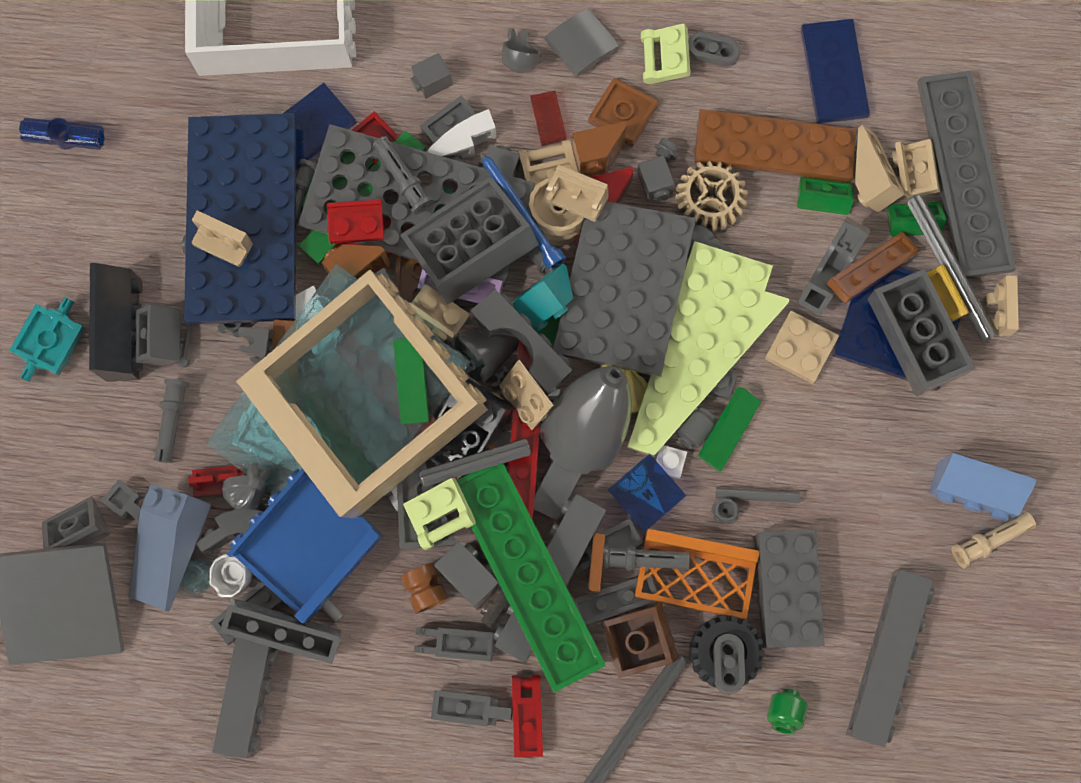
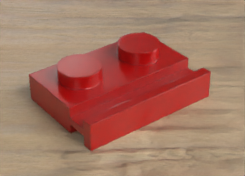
[327,199,385,244]

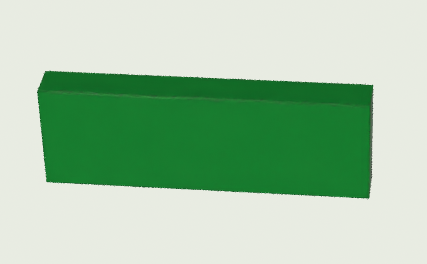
[393,338,431,425]
[697,387,761,472]

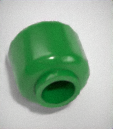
[767,689,808,735]

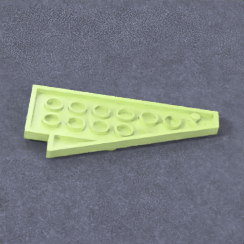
[627,241,789,456]

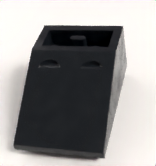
[429,379,515,479]

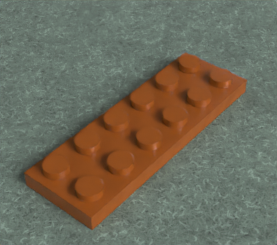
[694,109,855,182]

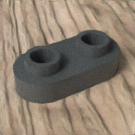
[688,32,739,67]
[713,634,745,695]

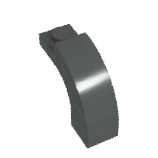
[797,217,871,316]
[196,509,263,555]

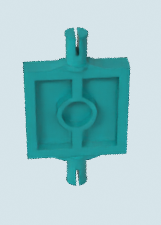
[9,297,86,383]

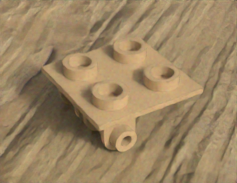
[499,360,554,430]

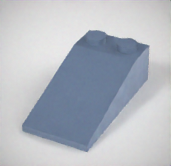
[129,484,211,612]

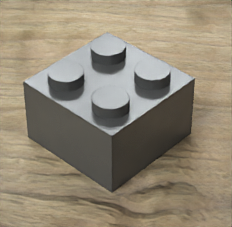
[434,541,501,610]

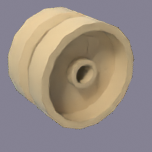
[529,178,585,246]

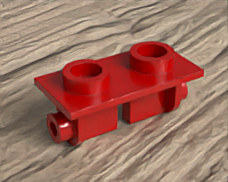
[188,464,248,497]

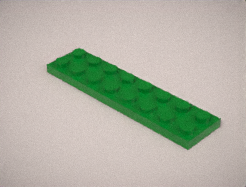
[457,463,606,693]

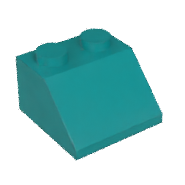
[512,263,573,332]

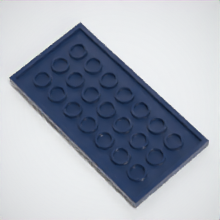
[184,113,296,325]

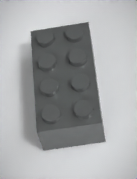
[868,269,975,396]
[754,530,825,649]

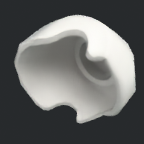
[209,554,252,597]

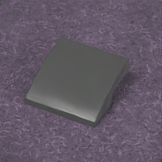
[545,8,620,77]

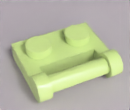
[640,24,690,84]
[403,478,476,550]

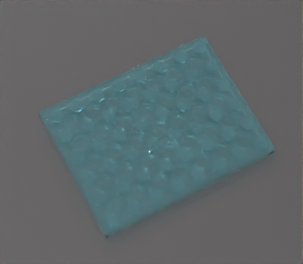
[206,264,470,495]

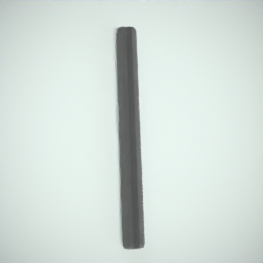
[907,194,996,341]
[584,654,687,783]

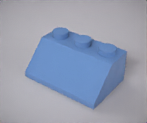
[929,453,1037,521]

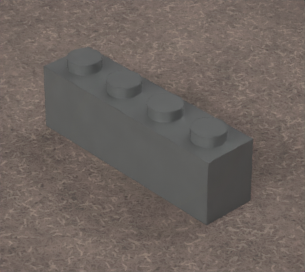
[220,598,341,664]
[212,637,278,759]

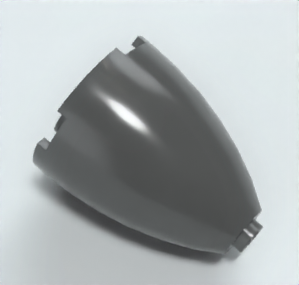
[539,366,632,474]

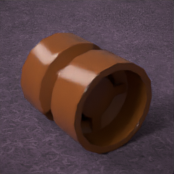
[400,562,449,614]

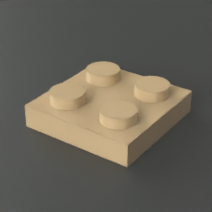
[765,311,839,384]

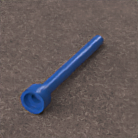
[483,156,566,270]

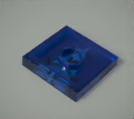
[608,453,687,533]

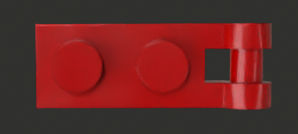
[512,674,543,758]

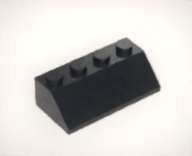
[89,263,143,382]

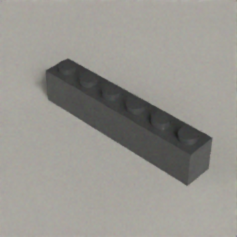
[493,494,606,663]
[846,569,934,747]

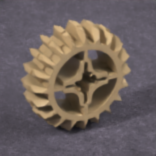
[675,161,748,232]

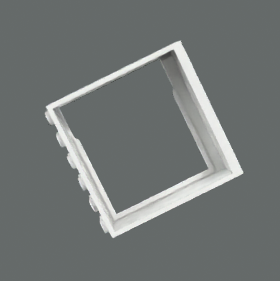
[185,0,356,76]

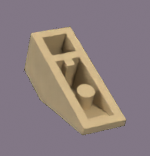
[855,125,904,212]

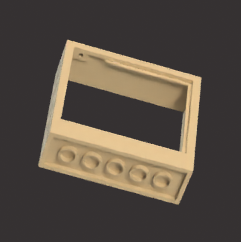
[236,270,488,519]

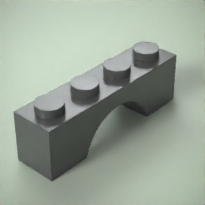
[469,289,572,396]

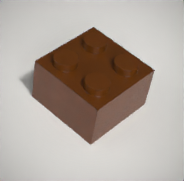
[601,603,679,678]

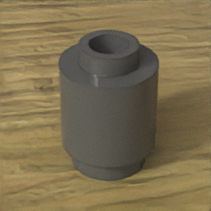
[677,407,716,449]

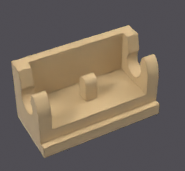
[546,165,608,222]

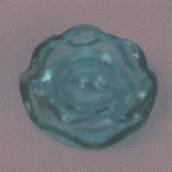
[180,559,211,594]

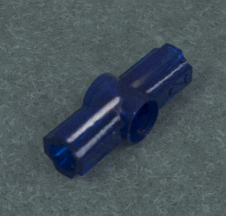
[19,118,105,150]

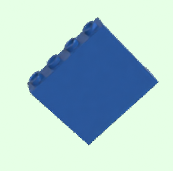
[227,468,384,624]

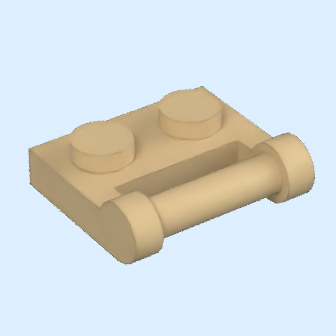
[518,139,578,188]

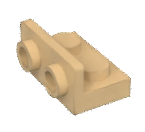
[192,211,253,267]
[410,283,470,342]

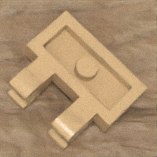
[986,276,1019,336]

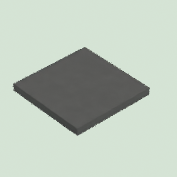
[0,543,124,665]

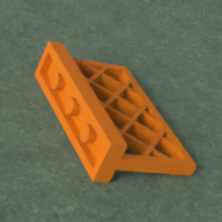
[634,529,759,620]

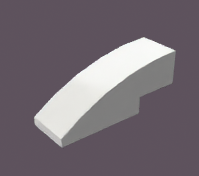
[427,109,497,160]

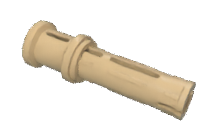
[951,512,1036,569]

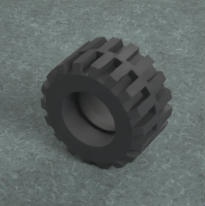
[689,615,764,688]

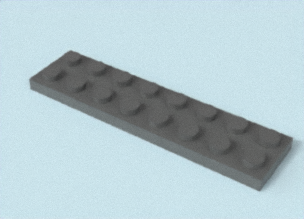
[917,71,1016,279]

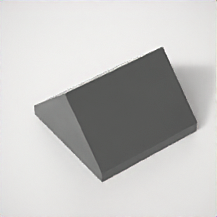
[42,496,111,549]

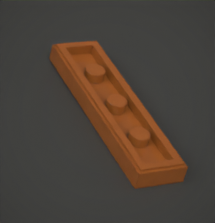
[827,232,920,304]

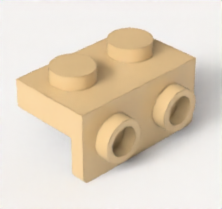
[892,139,940,199]

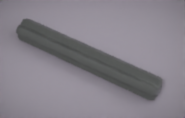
[419,439,531,487]

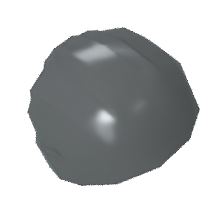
[502,28,541,73]
[222,463,270,511]

